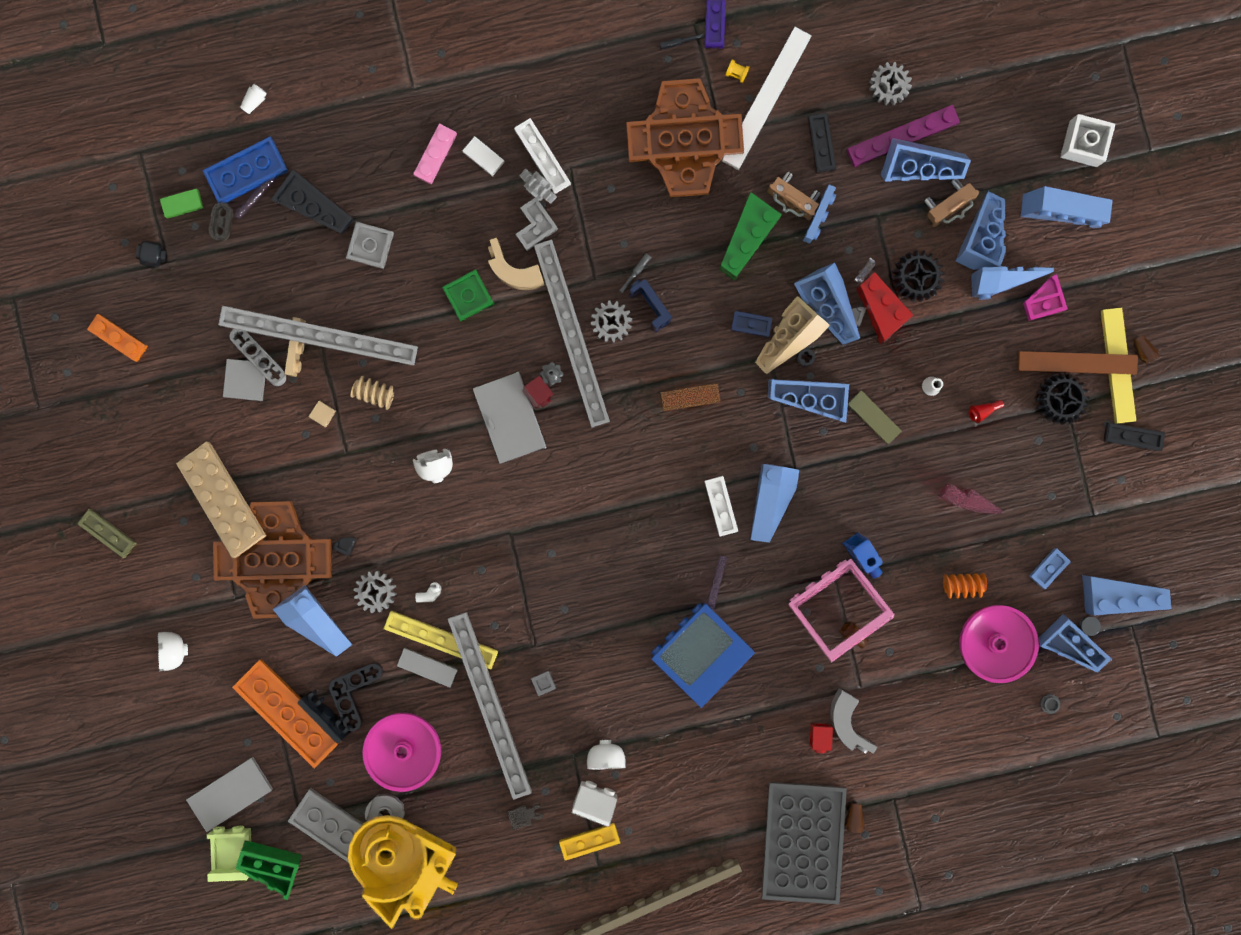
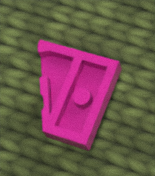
[1023,274,1068,321]

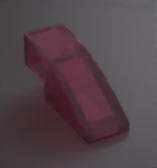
[938,484,1003,514]

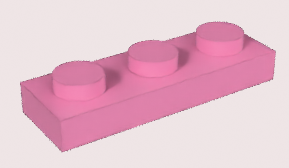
[413,124,457,184]

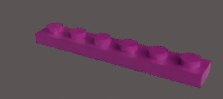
[846,105,960,167]

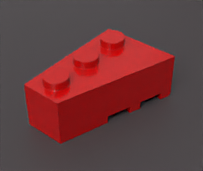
[856,272,913,343]

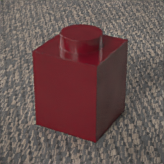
[522,376,553,409]

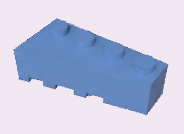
[1021,186,1112,228]
[768,379,849,423]

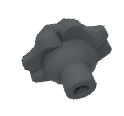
[540,362,564,386]

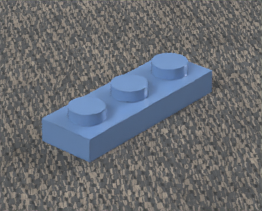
[803,185,836,244]

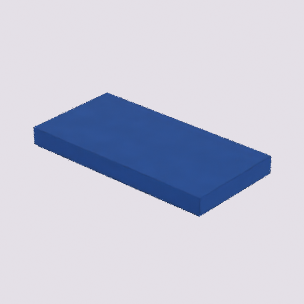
[202,136,289,205]

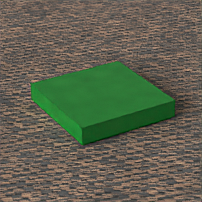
[442,269,494,321]

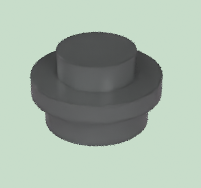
[1040,694,1060,714]

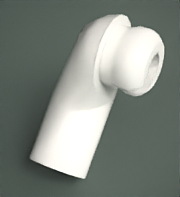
[415,582,441,602]

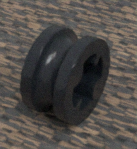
[797,349,815,367]

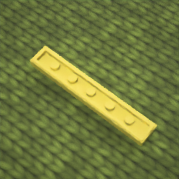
[1101,308,1136,424]
[384,610,498,669]

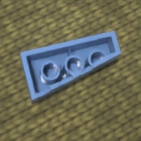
[881,138,971,182]
[1082,575,1171,615]

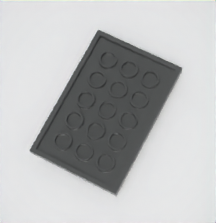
[761,781,847,904]

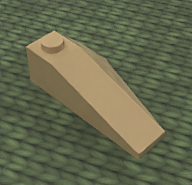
[755,296,830,374]

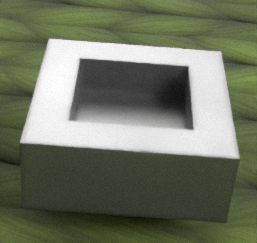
[531,670,557,696]

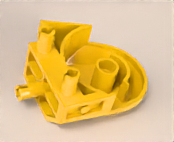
[348,815,458,929]

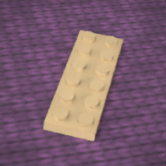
[176,441,266,558]

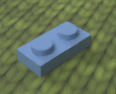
[1029,548,1071,589]

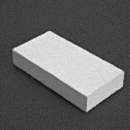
[463,136,504,177]

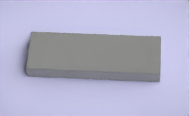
[397,648,458,687]

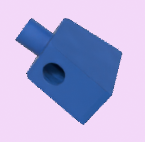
[842,532,883,578]

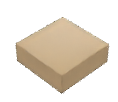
[309,401,336,427]

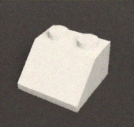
[572,781,617,827]

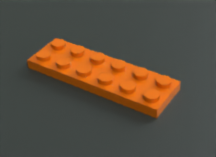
[232,659,338,769]

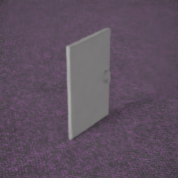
[473,371,546,464]

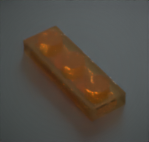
[661,383,721,412]

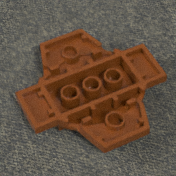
[626,78,744,197]
[213,501,332,618]

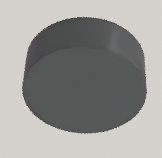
[1079,616,1101,636]

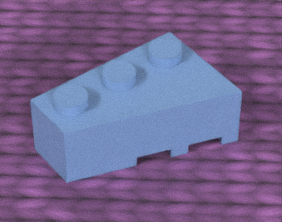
[1038,614,1111,673]

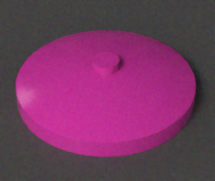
[959,605,1039,683]
[363,712,441,792]

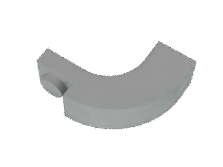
[830,688,877,754]

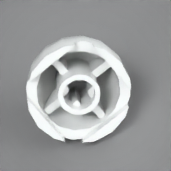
[413,449,453,483]
[158,632,188,671]
[587,740,625,770]

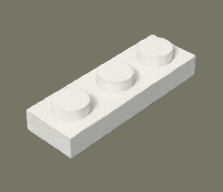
[704,476,738,536]

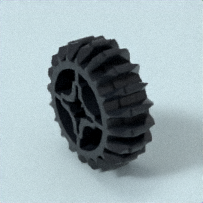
[892,250,945,302]
[1035,373,1090,425]

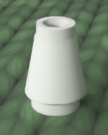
[240,84,267,114]
[922,377,943,396]

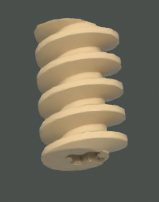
[350,376,394,410]

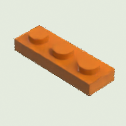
[87,314,148,362]

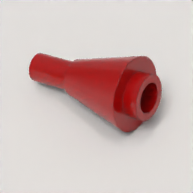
[968,400,1004,423]

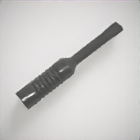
[619,253,651,293]

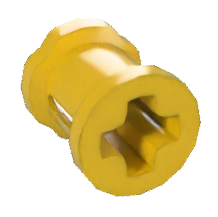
[725,59,749,83]

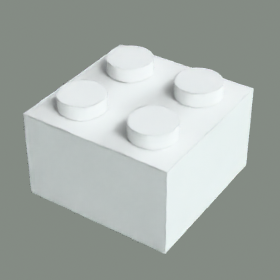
[1060,114,1115,167]

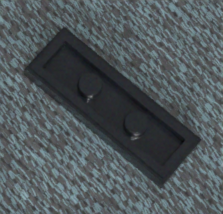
[808,113,836,173]
[1103,423,1165,451]

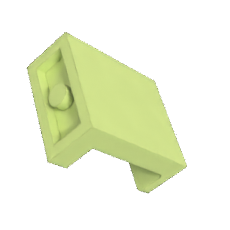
[207,826,251,882]

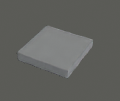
[346,222,394,269]
[223,359,267,401]

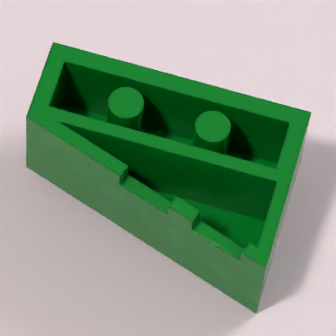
[235,840,302,901]

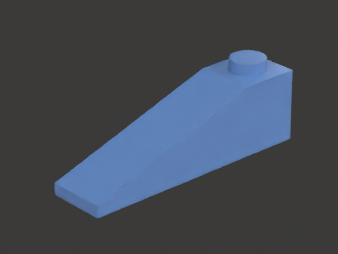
[273,585,352,657]

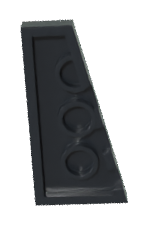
[271,170,354,234]

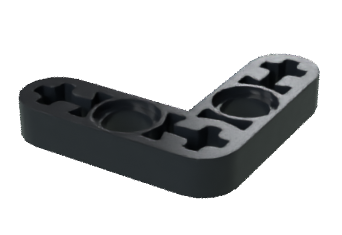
[329,662,383,732]

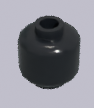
[136,240,167,267]

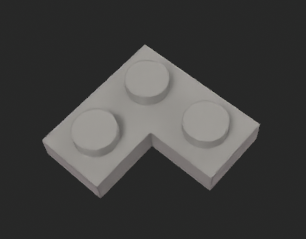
[516,197,558,251]

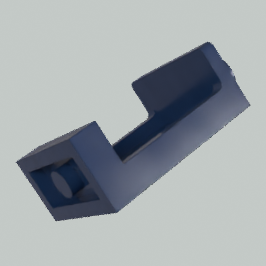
[629,279,672,333]

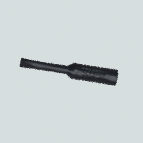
[659,33,705,50]

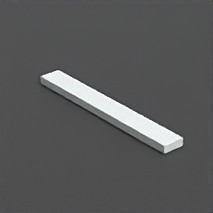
[722,27,811,170]

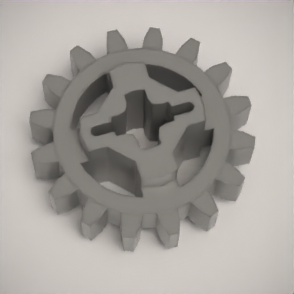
[869,62,912,106]
[519,169,557,203]
[591,301,632,343]
[353,571,397,613]

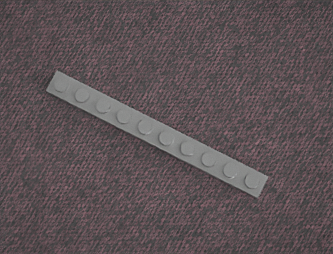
[534,240,610,428]
[219,306,418,366]
[448,612,532,800]

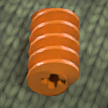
[943,573,987,599]

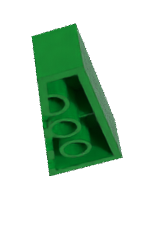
[719,192,782,280]

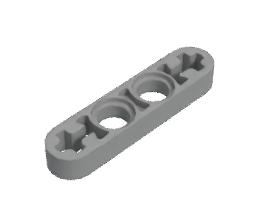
[230,329,286,386]

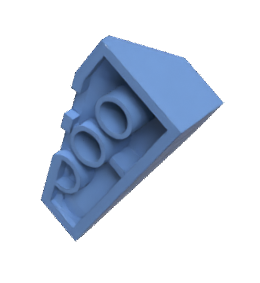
[956,191,1006,269]
[794,263,860,345]
[971,267,1054,300]
[750,464,799,543]

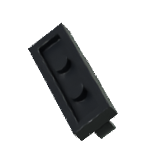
[297,690,352,744]

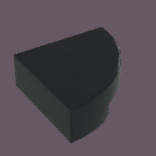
[331,537,358,556]

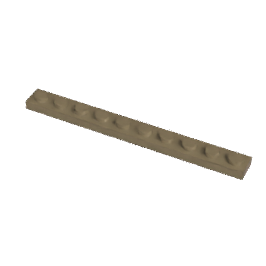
[564,859,742,935]

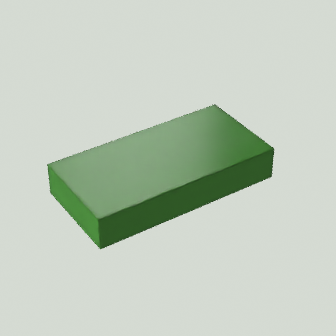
[160,189,204,219]

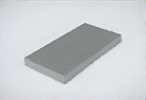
[186,757,273,832]
[288,788,363,863]

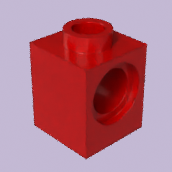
[810,723,833,753]

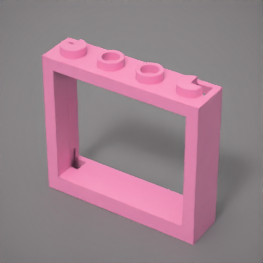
[789,559,895,663]

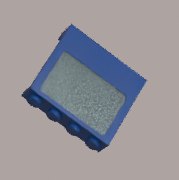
[651,602,755,708]

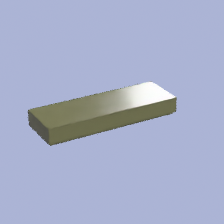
[848,391,902,445]
[78,508,137,558]

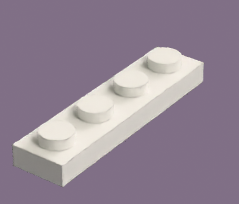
[514,118,571,194]

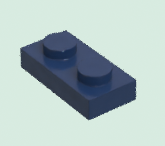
[731,311,772,337]

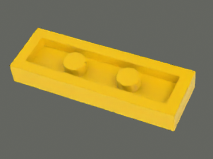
[559,823,620,861]

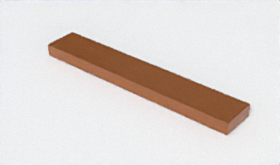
[1017,351,1138,375]

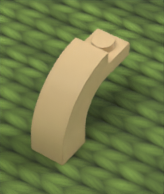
[488,238,545,290]

